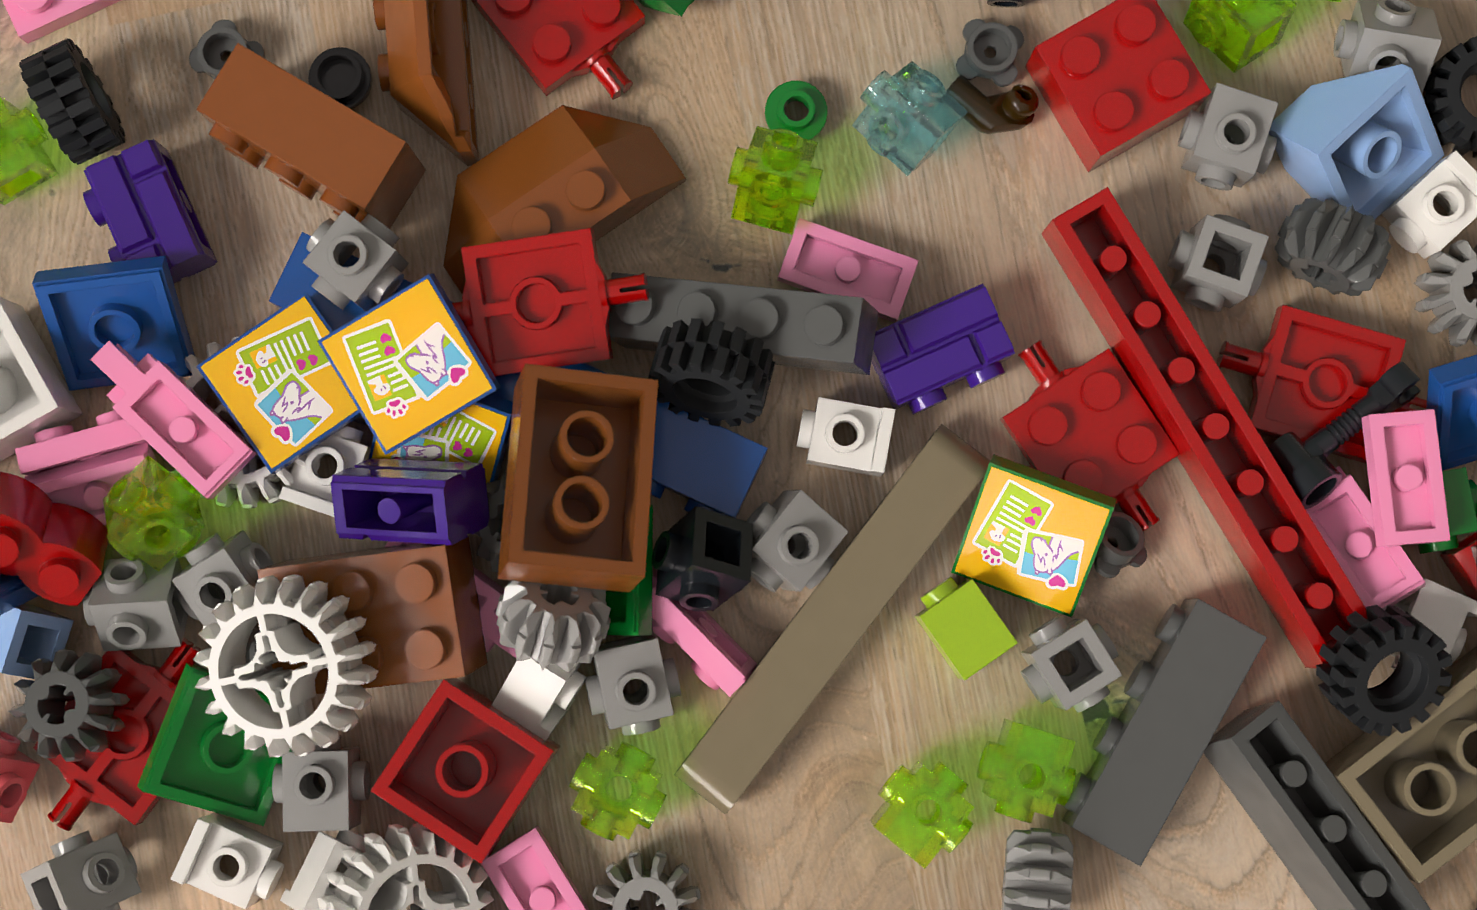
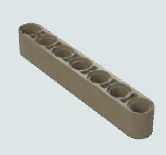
[674,424,990,814]

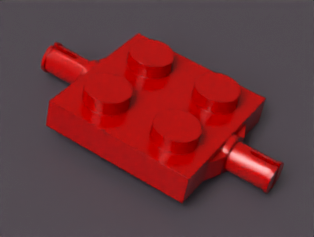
[471,0,645,100]
[452,228,649,376]
[1217,305,1427,464]
[1000,340,1180,531]
[33,638,202,831]

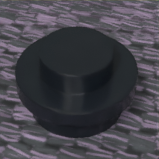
[308,47,372,109]

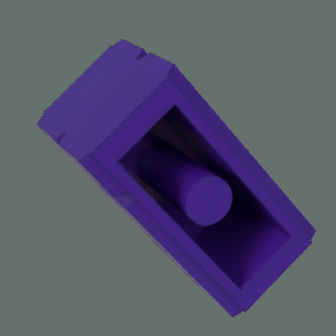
[83,139,217,283]
[871,283,1015,415]
[330,458,490,545]

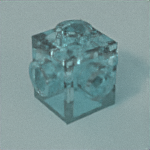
[852,61,968,176]

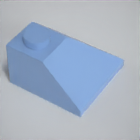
[1269,64,1445,219]

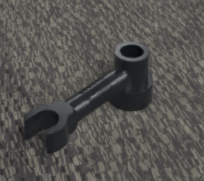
[1268,361,1421,509]

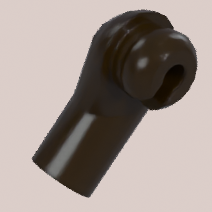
[941,75,1039,134]

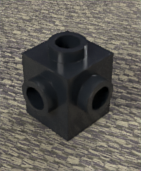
[652,506,754,611]

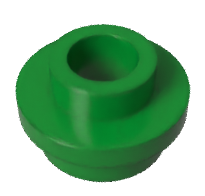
[765,81,828,144]

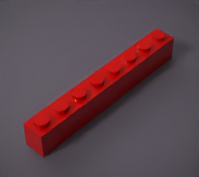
[1041,187,1367,669]

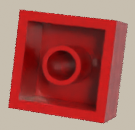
[1025,0,1212,172]
[370,678,561,864]

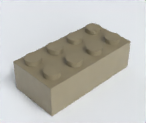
[1325,646,1477,884]

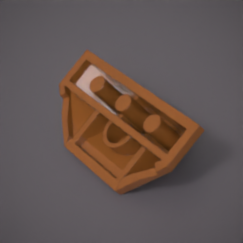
[373,0,479,166]
[443,105,686,295]

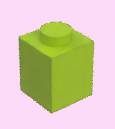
[914,576,1018,681]

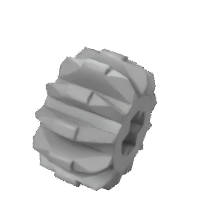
[1414,240,1477,347]
[496,580,611,672]
[1001,827,1074,910]
[593,850,701,910]

